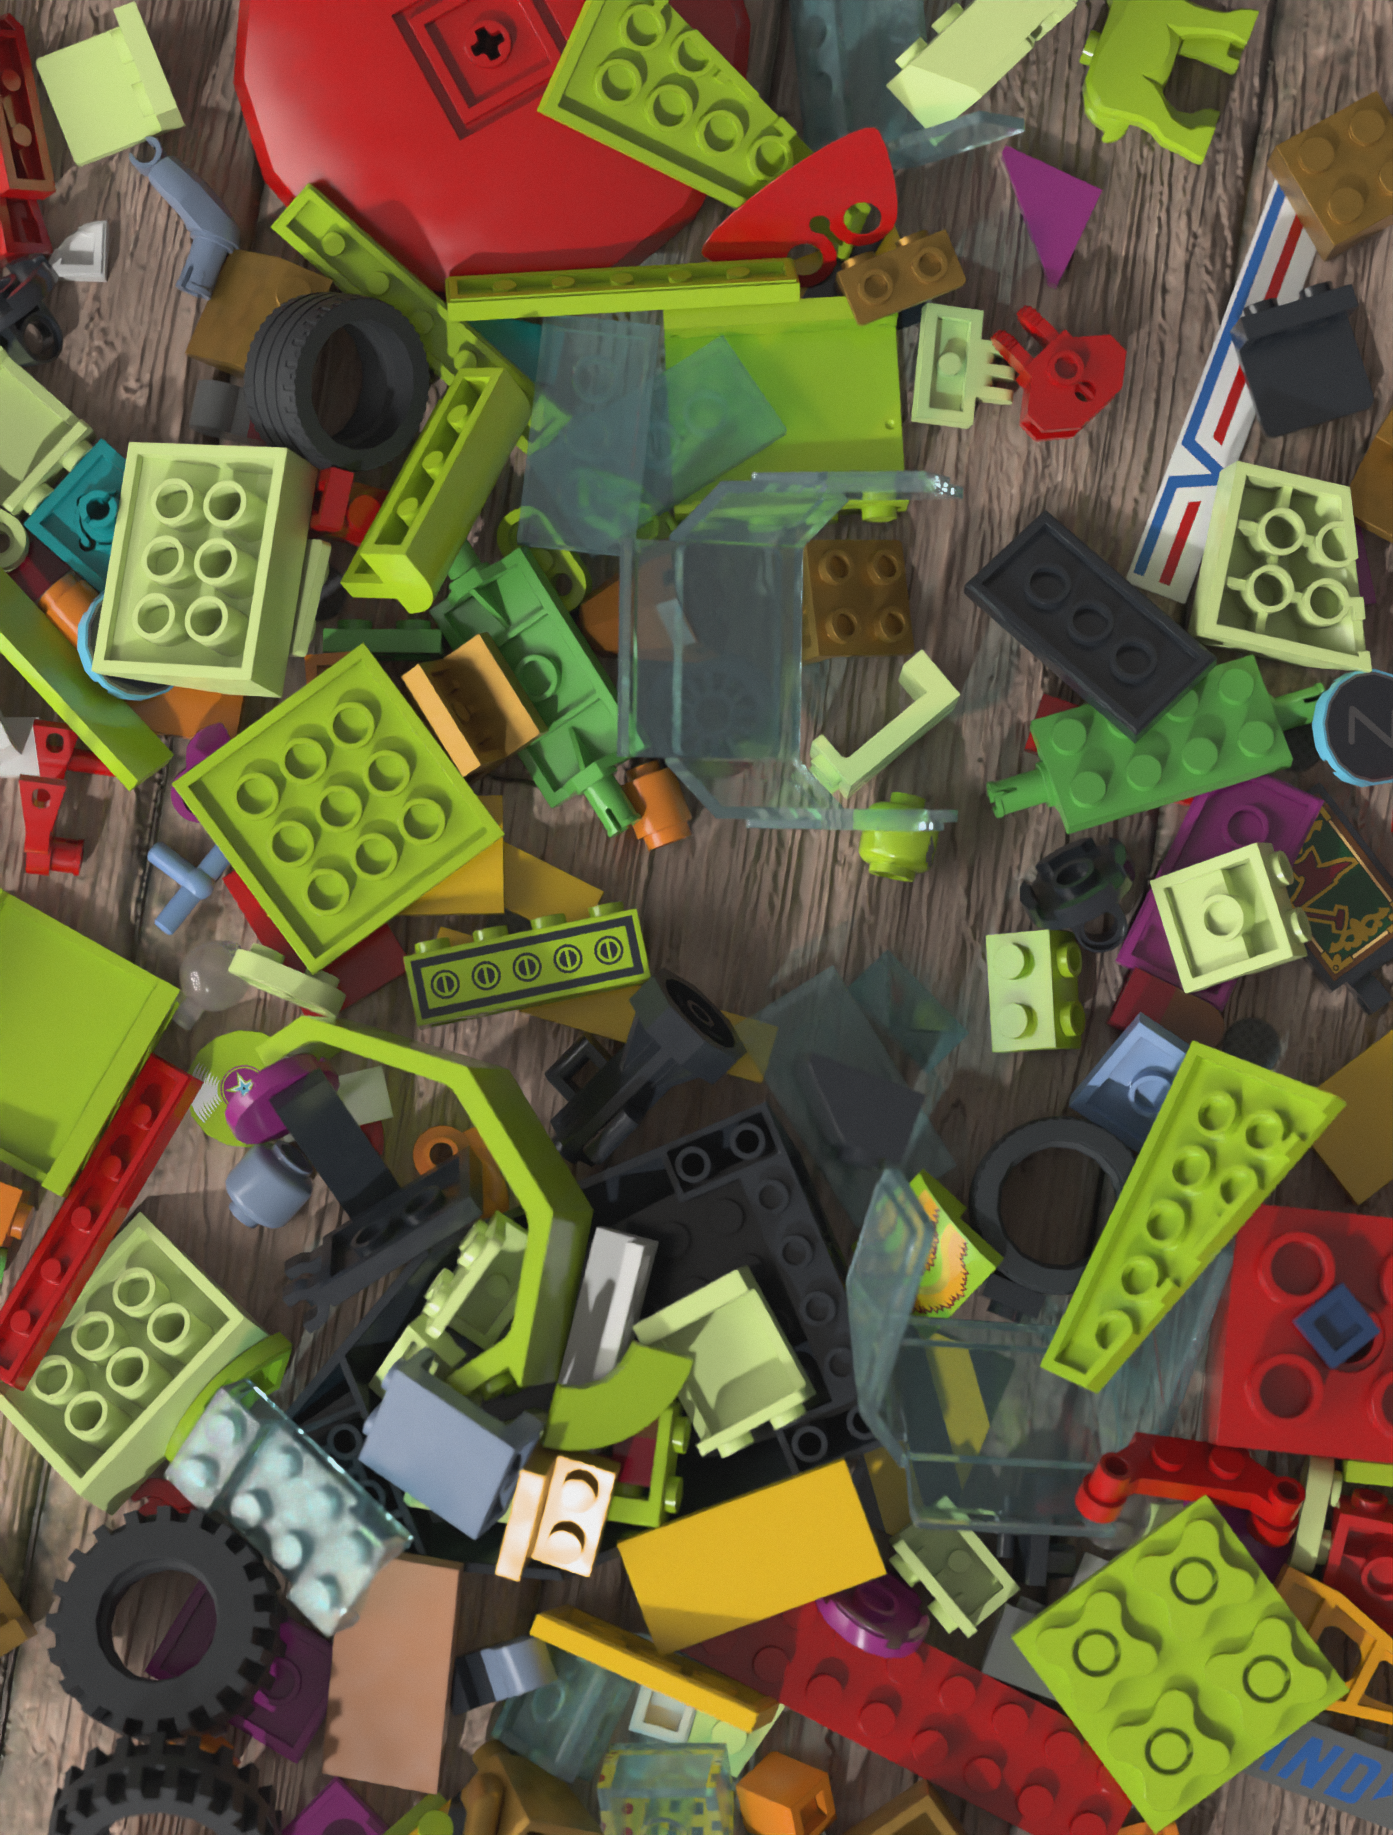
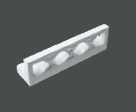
[557,1226,658,1455]

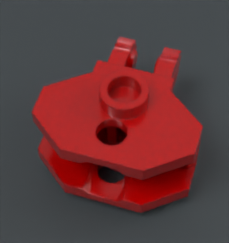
[990,305,1127,442]

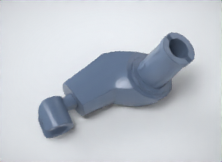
[129,136,241,300]

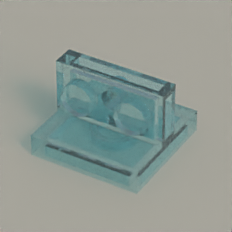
[490,1642,636,1783]

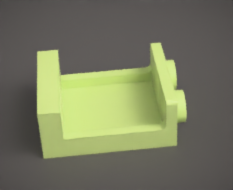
[0,346,97,521]
[809,650,961,800]
[632,1265,816,1458]

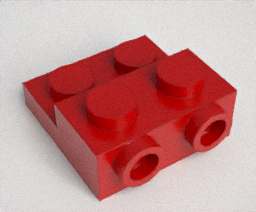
[1319,1488,1393,1637]

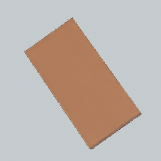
[321,1543,464,1795]

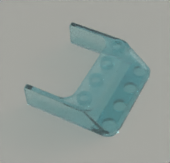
[790,0,1025,169]

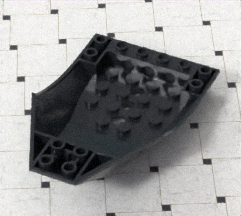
[257,1101,907,1581]

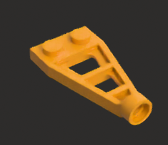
[1273,1563,1393,1725]

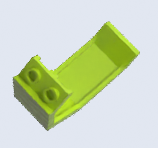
[255,1015,593,1401]

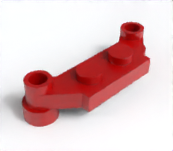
[1075,1432,1306,1547]

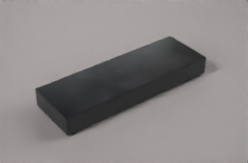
[268,1067,401,1219]

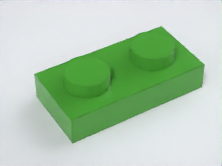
[323,619,444,662]

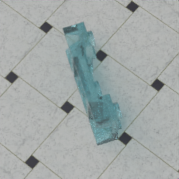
[164,1378,414,1637]

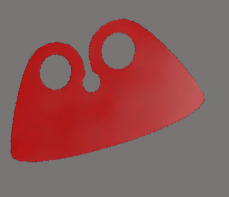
[701,127,898,288]

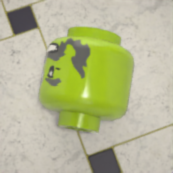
[858,792,941,882]

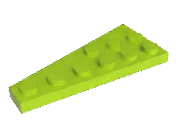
[537,0,871,261]
[1040,1041,1347,1394]

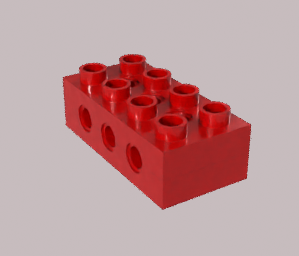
[1199,1204,1393,1463]

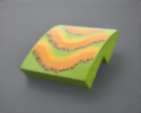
[851,1168,1004,1341]

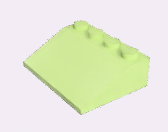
[92,442,318,698]
[0,1212,271,1516]

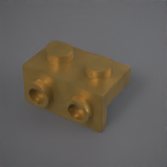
[833,229,966,326]

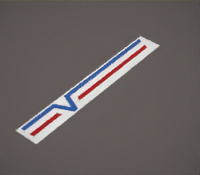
[1126,179,1317,604]

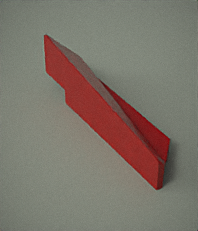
[0,12,56,268]

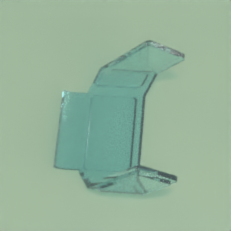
[617,471,963,831]
[846,1168,1233,1538]

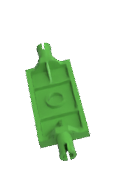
[429,538,651,838]
[986,655,1325,834]

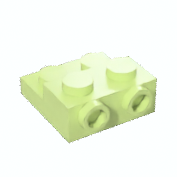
[1150,843,1312,993]

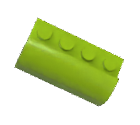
[340,368,531,613]

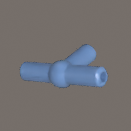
[147,842,230,935]

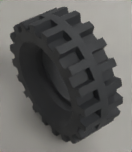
[45,1506,288,1745]
[48,1732,283,1835]

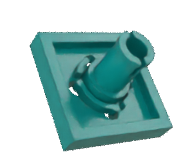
[23,438,126,593]

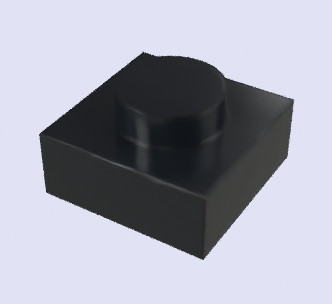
[978,1273,1046,1324]

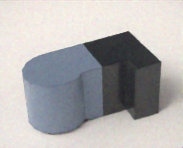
[450,1635,558,1716]

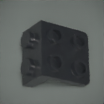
[1230,281,1374,439]

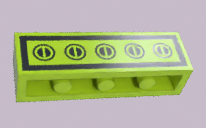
[403,901,651,1030]

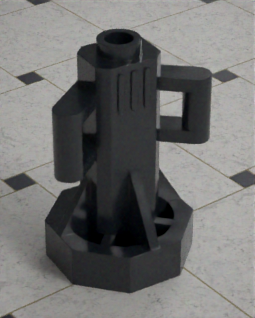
[544,967,748,1167]

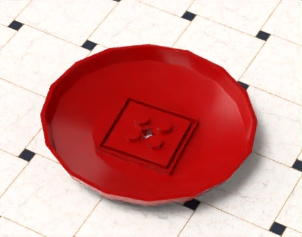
[233,0,751,303]

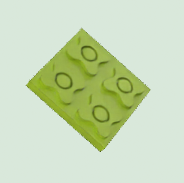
[172,643,505,976]
[1010,1495,1350,1834]

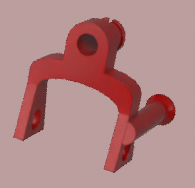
[18,719,116,876]

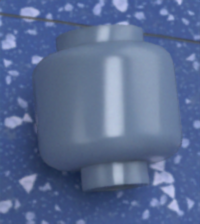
[225,1140,314,1229]

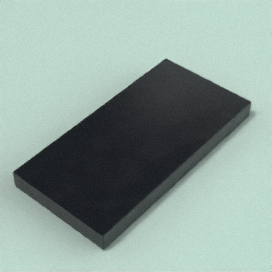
[964,509,1217,744]

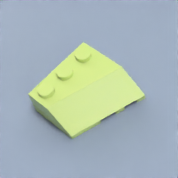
[886,0,1079,137]
[1188,461,1372,673]

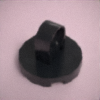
[0,253,64,367]
[1020,837,1136,953]

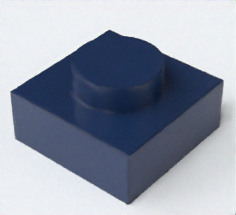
[1292,1283,1381,1369]

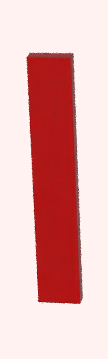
[0,1052,204,1392]

